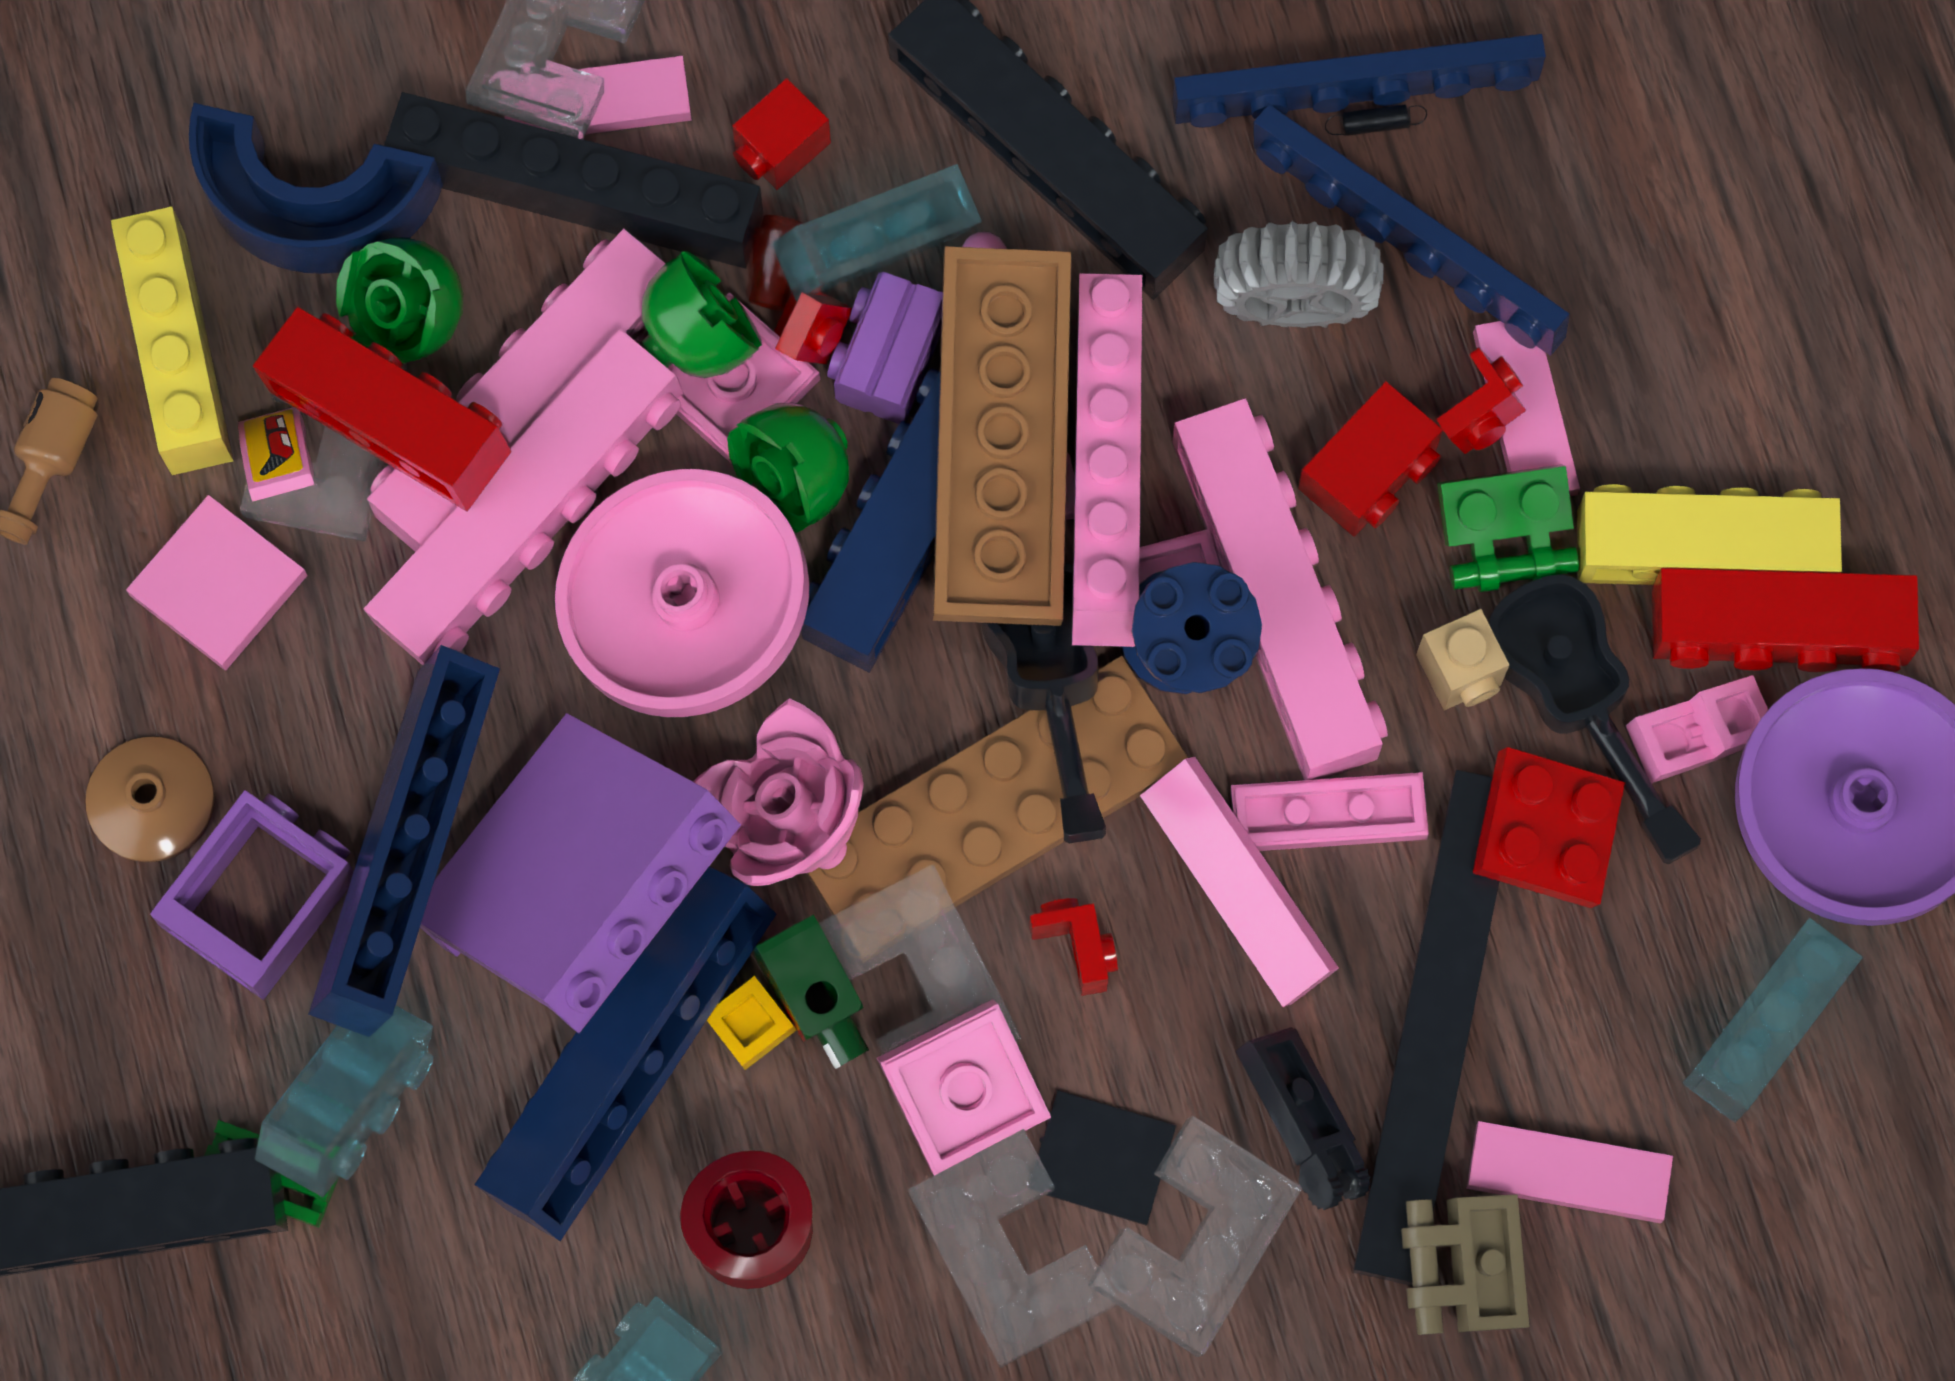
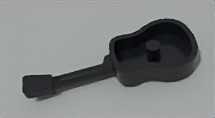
[981,563,1106,844]
[1488,575,1701,864]

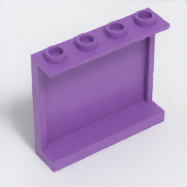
[420,713,741,1033]

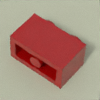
[1298,381,1443,537]

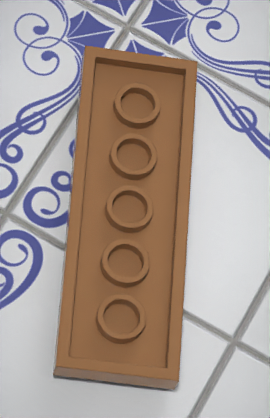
[933,246,1071,626]
[806,656,1188,963]

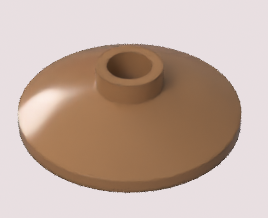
[85,737,215,862]

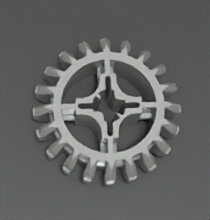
[1214,221,1384,328]

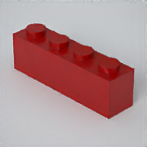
[252,306,512,512]
[1652,568,1919,673]

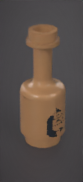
[0,378,98,545]

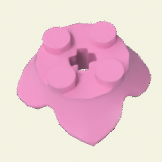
[693,698,864,886]

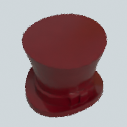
[680,1150,813,1289]

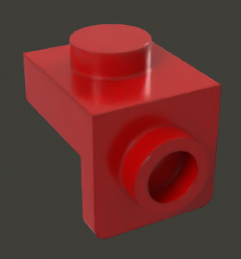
[774,282,852,365]
[1436,347,1527,454]
[1029,898,1118,996]

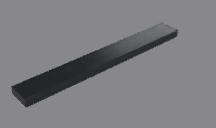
[1352,770,1500,1286]

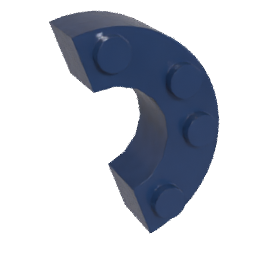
[189,103,443,274]

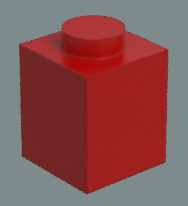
[732,78,831,190]

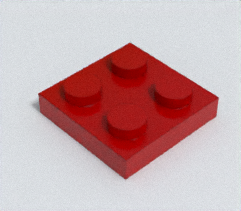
[1473,747,1625,908]

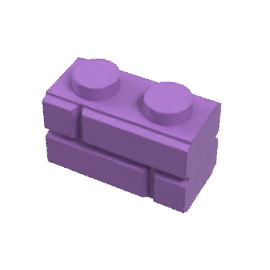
[827,272,943,424]

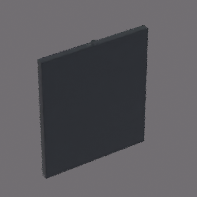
[1028,1090,1176,1226]

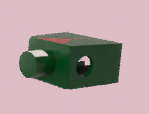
[752,914,869,1069]

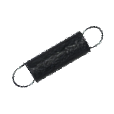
[1325,104,1427,136]

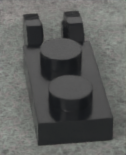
[1236,1027,1371,1210]

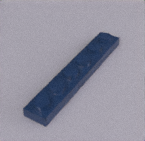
[1172,34,1546,128]
[1254,104,1570,356]

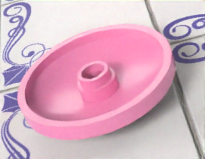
[555,469,809,717]

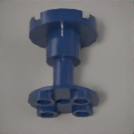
[1120,562,1262,694]

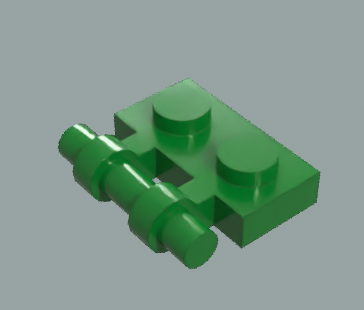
[1437,464,1579,593]

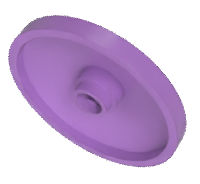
[1735,669,1955,926]

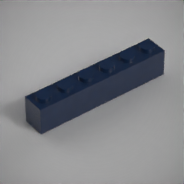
[801,368,940,673]
[308,645,500,1037]
[474,866,777,1241]

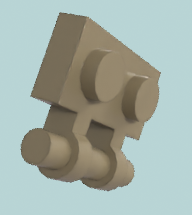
[1401,1194,1530,1335]

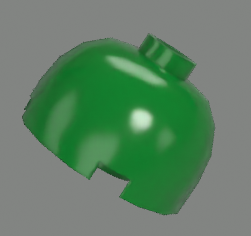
[336,237,464,364]
[642,251,762,378]
[727,402,849,533]

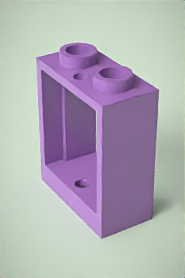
[150,790,354,1000]

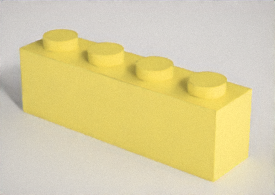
[111,206,233,475]
[1577,484,1842,585]

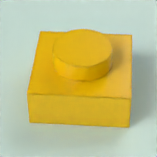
[707,976,797,1070]

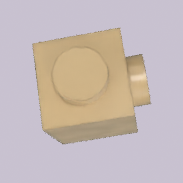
[1416,609,1509,711]

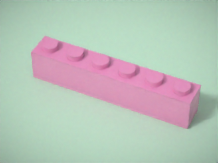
[367,228,666,552]
[1072,274,1142,647]
[364,328,683,665]
[1172,398,1388,780]

